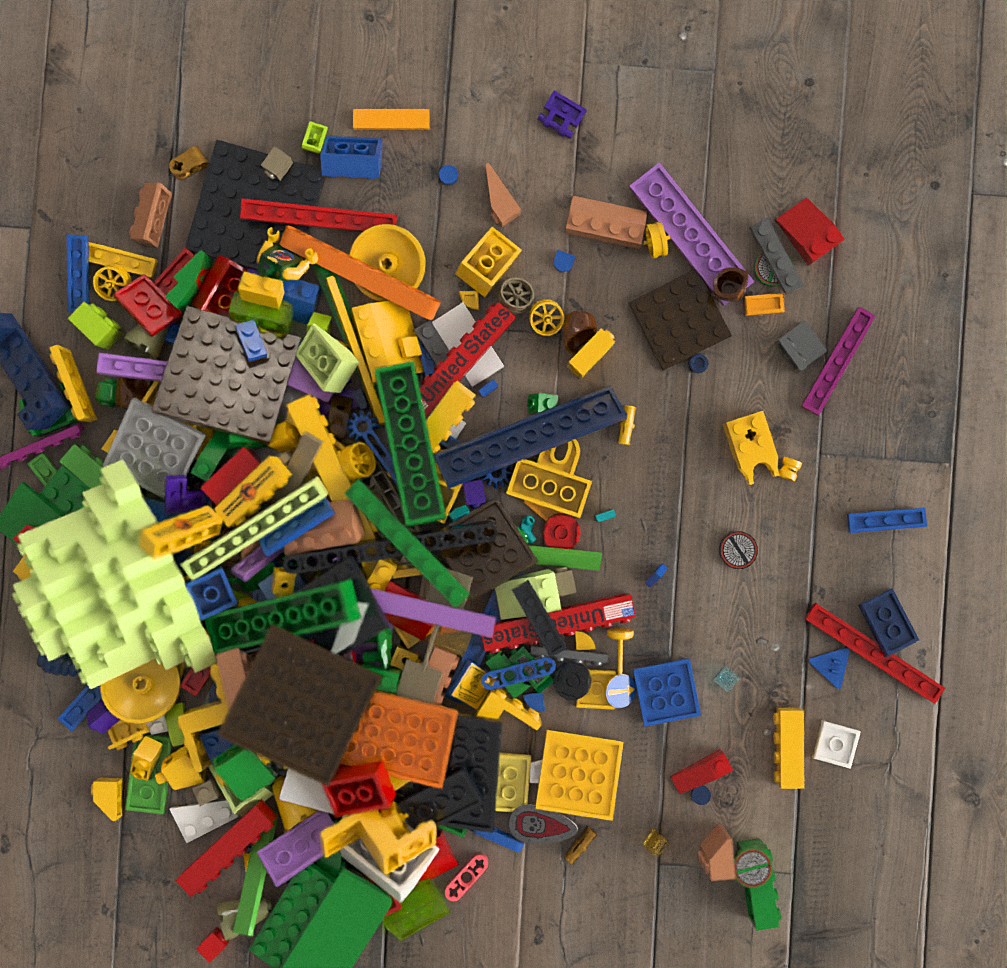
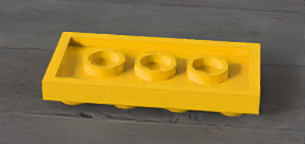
[49,345,98,423]

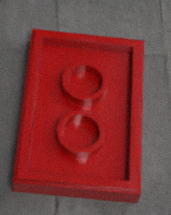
[113,274,183,337]

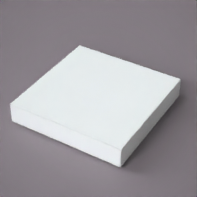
[812,720,861,769]

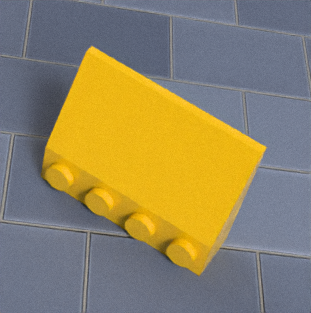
[350,301,424,386]

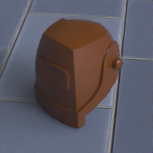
[713,267,749,302]
[563,311,597,354]
[115,377,150,409]

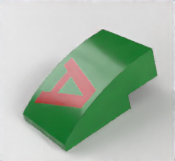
[165,250,213,313]

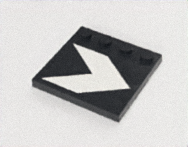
[295,557,391,657]

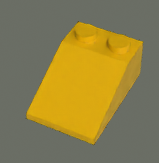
[455,227,522,297]

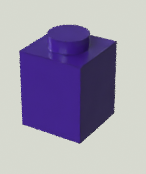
[463,480,486,509]
[86,699,121,734]

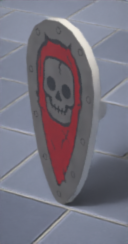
[509,804,578,844]

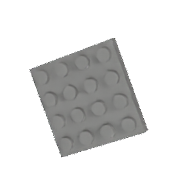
[102,398,206,498]

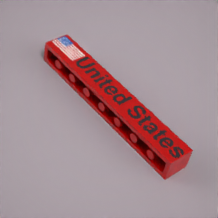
[420,302,516,418]
[481,593,636,653]

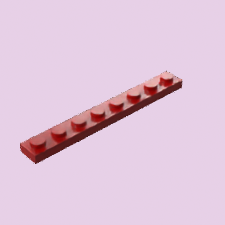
[240,199,397,232]
[804,603,945,704]

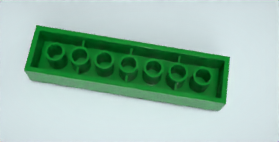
[374,361,446,527]
[205,579,361,654]

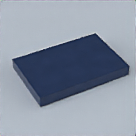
[858,588,920,657]

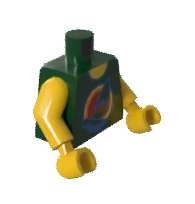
[257,227,318,282]

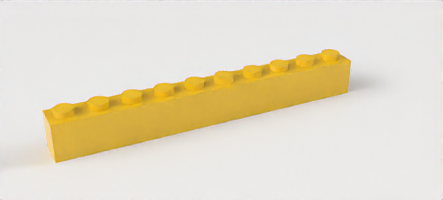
[287,394,393,577]

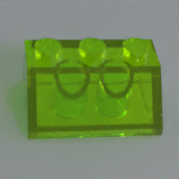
[229,292,294,335]
[383,878,451,941]

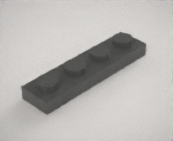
[749,218,804,295]
[413,320,471,388]
[530,644,608,665]

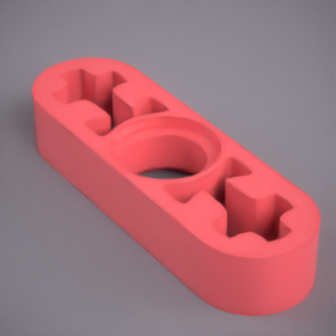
[445,853,488,901]

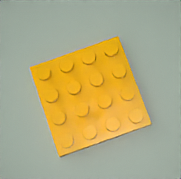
[535,730,623,821]

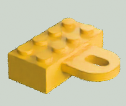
[506,439,592,518]

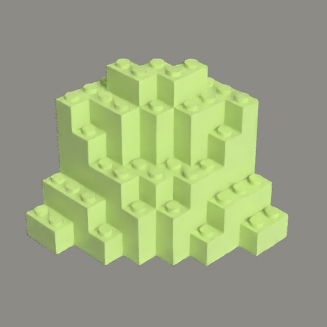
[12,460,217,689]

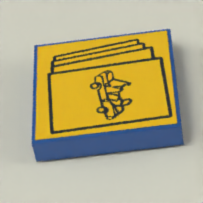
[447,660,498,711]

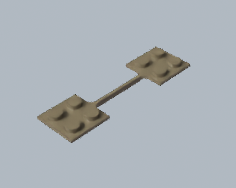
[395,568,473,704]

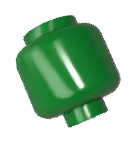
[94,378,117,407]

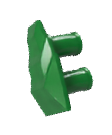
[363,627,393,669]

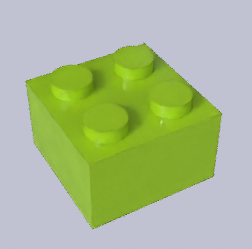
[68,302,124,350]

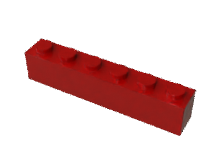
[175,799,277,897]

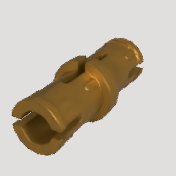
[564,827,598,865]

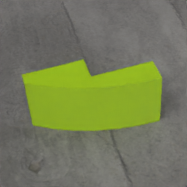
[165,703,186,747]

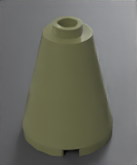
[123,324,170,360]
[216,897,273,941]

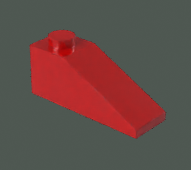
[670,749,733,794]

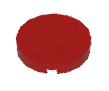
[542,513,581,549]

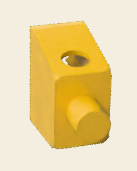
[155,746,206,790]

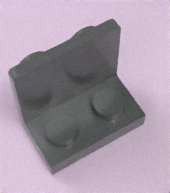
[774,321,827,373]

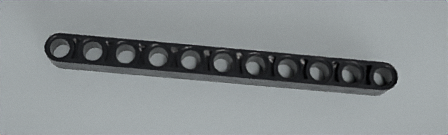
[284,520,498,574]

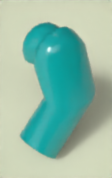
[520,515,537,545]

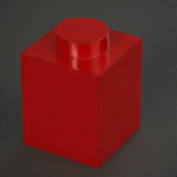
[196,927,230,963]

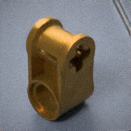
[169,146,209,180]

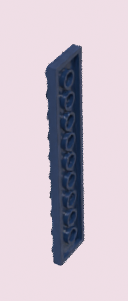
[433,385,627,489]

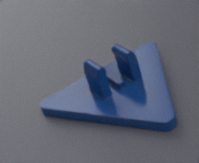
[809,647,850,689]

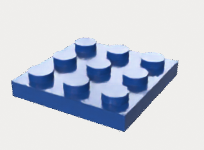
[633,658,701,727]

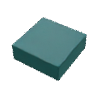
[594,509,616,522]

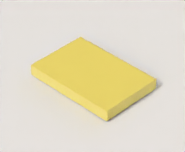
[496,753,531,812]

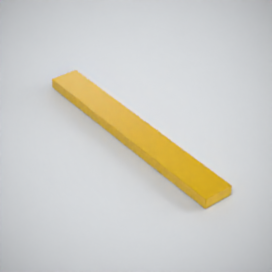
[326,276,385,425]

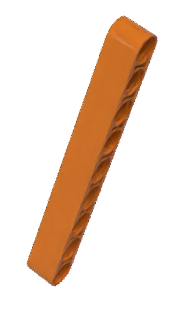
[279,226,441,320]

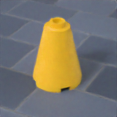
[272,775,319,831]

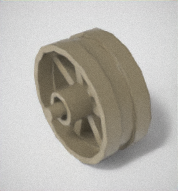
[498,277,534,315]

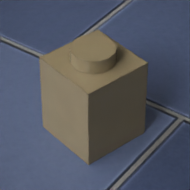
[261,146,293,181]
[555,567,577,596]
[192,776,222,806]

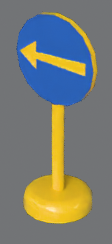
[605,627,636,708]

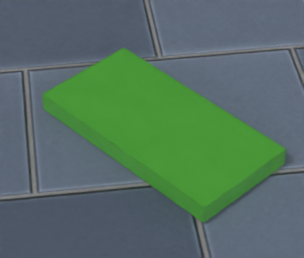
[125,733,173,814]

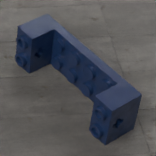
[0,313,72,430]

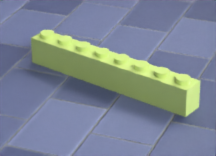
[181,476,328,581]

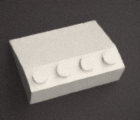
[341,810,439,903]

